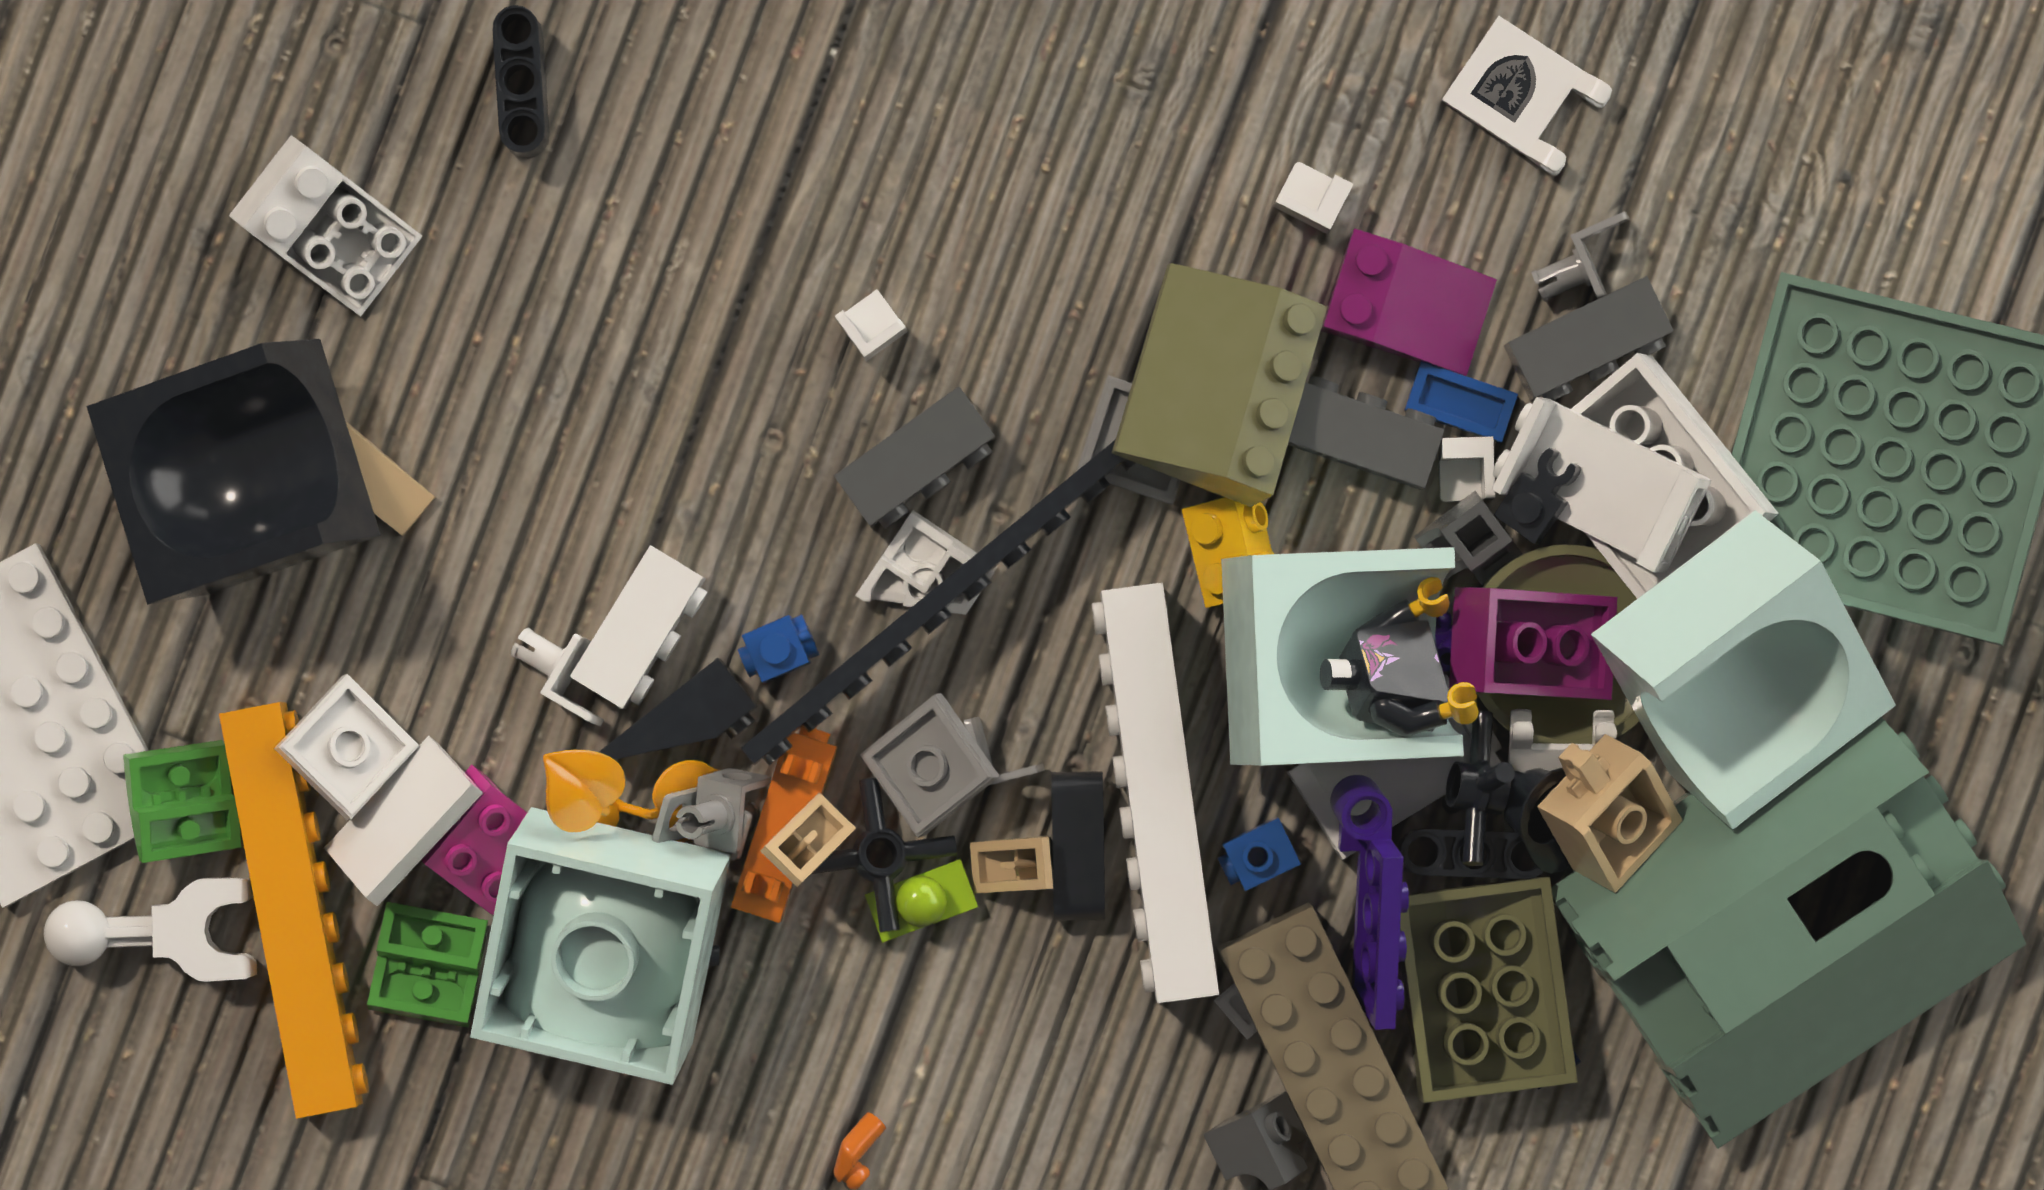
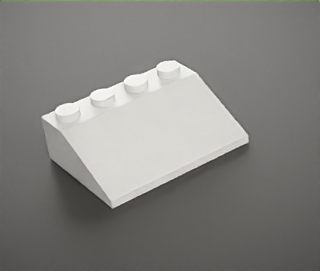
[1571,353,1779,599]

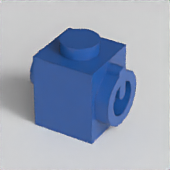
[737,614,820,683]
[1217,817,1301,891]

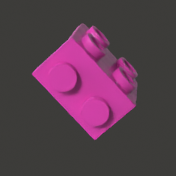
[421,764,528,915]

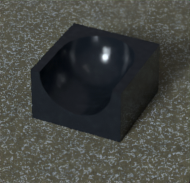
[86,339,381,605]

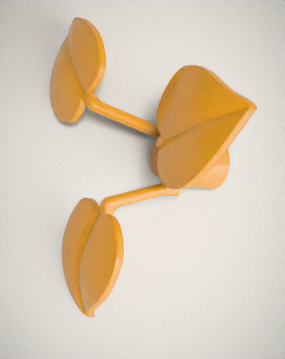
[543,750,720,842]

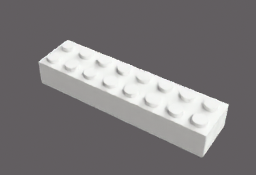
[1092,582,1219,1003]

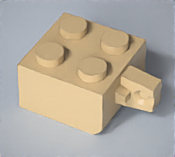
[1537,734,1683,893]

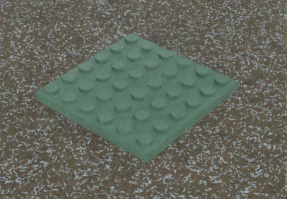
[1732,272,2044,647]

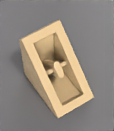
[760,792,856,887]
[970,836,1053,893]

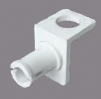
[511,628,604,726]

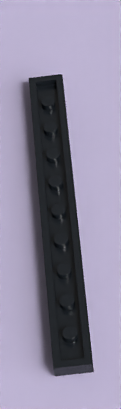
[741,439,1137,766]

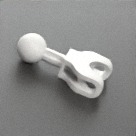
[44,878,257,982]

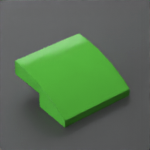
[123,740,241,863]
[367,902,488,1028]

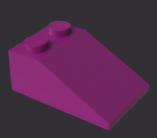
[1321,228,1497,376]
[1449,587,1618,700]

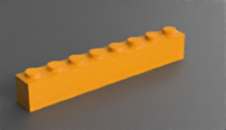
[219,702,369,1119]

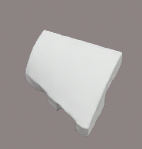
[855,510,997,615]

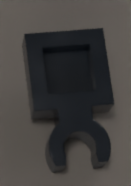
[1494,448,1581,544]

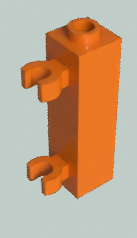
[731,726,838,923]

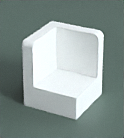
[1273,162,1353,234]
[835,289,908,362]
[1438,436,1495,502]

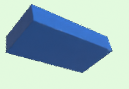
[1404,361,1518,443]

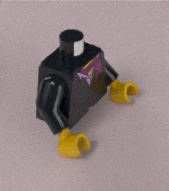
[1320,577,1479,737]

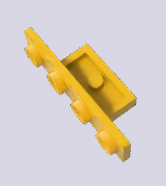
[1181,497,1275,608]

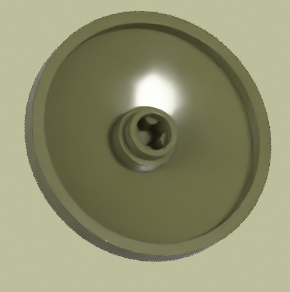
[1476,544,1639,744]

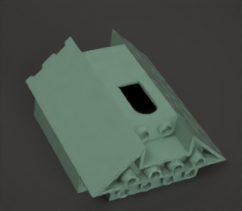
[1551,717,2026,1149]

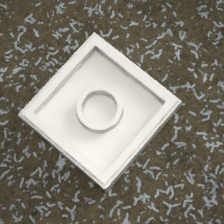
[274,674,419,820]

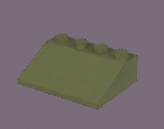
[1112,263,1327,507]
[1400,877,1578,1103]

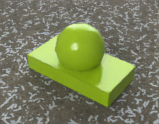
[865,859,979,943]

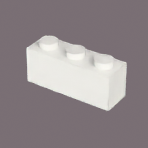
[570,545,708,709]

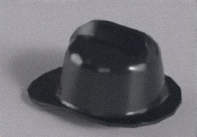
[1504,768,1570,874]

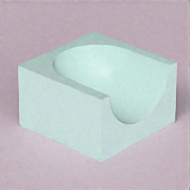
[1591,510,1896,830]
[1221,547,1464,766]
[470,807,731,1085]

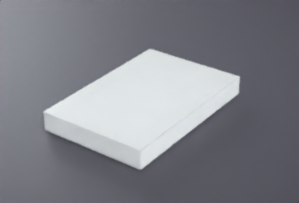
[324,735,483,906]

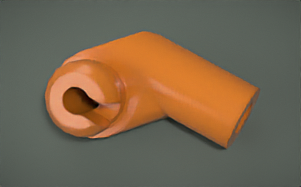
[833,1112,886,1190]

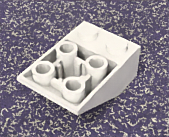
[229,135,422,317]

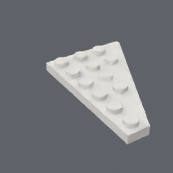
[0,543,149,908]

